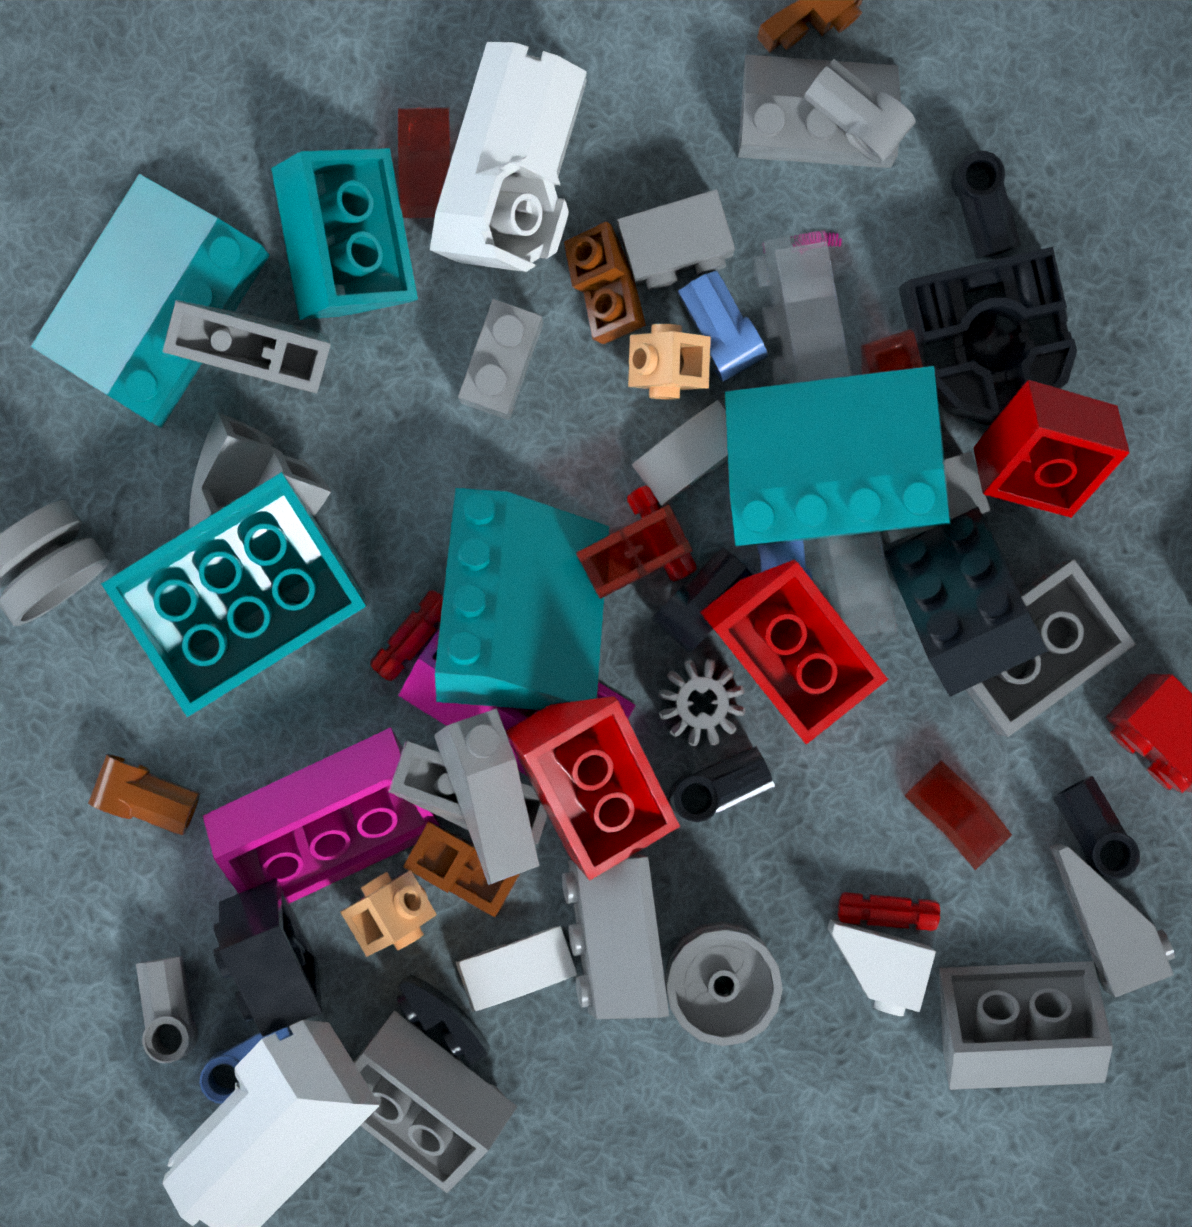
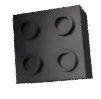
[213,878,322,1037]

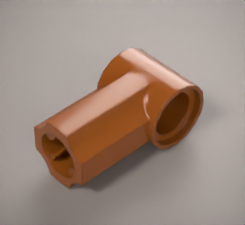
[88,754,201,835]

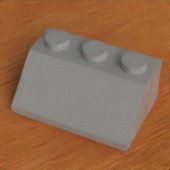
[738,55,901,168]
[562,853,669,1020]
[939,961,1113,1090]
[354,1011,518,1193]

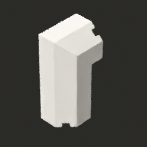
[430,42,587,272]
[162,1020,380,1227]

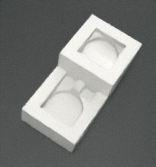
[456,926,577,1011]

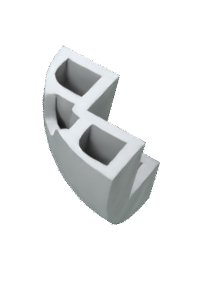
[189,412,331,528]

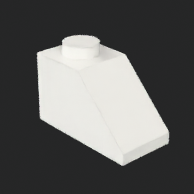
[827,919,936,1016]

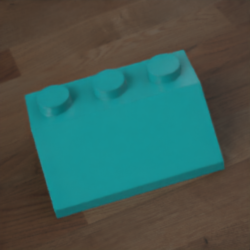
[271,148,418,320]

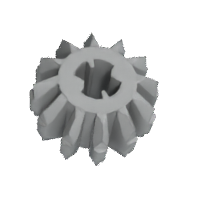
[658,659,745,746]

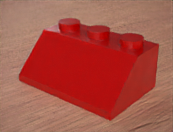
[700,559,889,745]
[506,696,680,881]

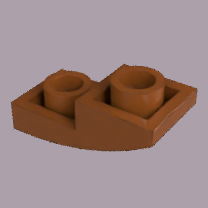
[757,0,863,53]
[564,222,646,344]

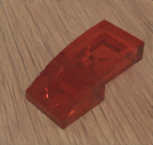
[398,107,451,218]

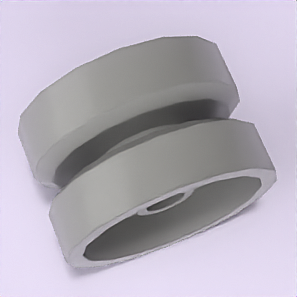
[0,500,110,626]
[664,921,783,1046]

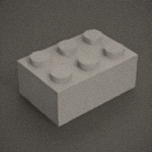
[965,559,1136,737]

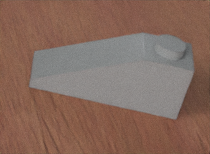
[163,300,331,394]
[434,708,539,885]
[388,741,547,845]
[1050,843,1175,998]

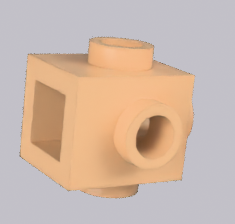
[628,324,711,400]
[340,870,437,957]

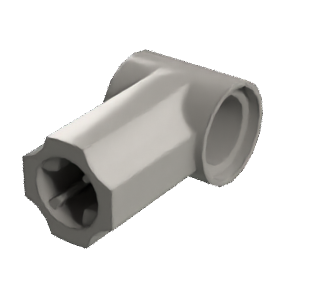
[804,59,916,164]
[136,956,198,1063]

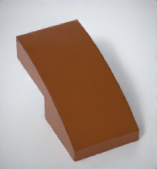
[403,821,521,918]

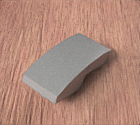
[632,399,728,505]

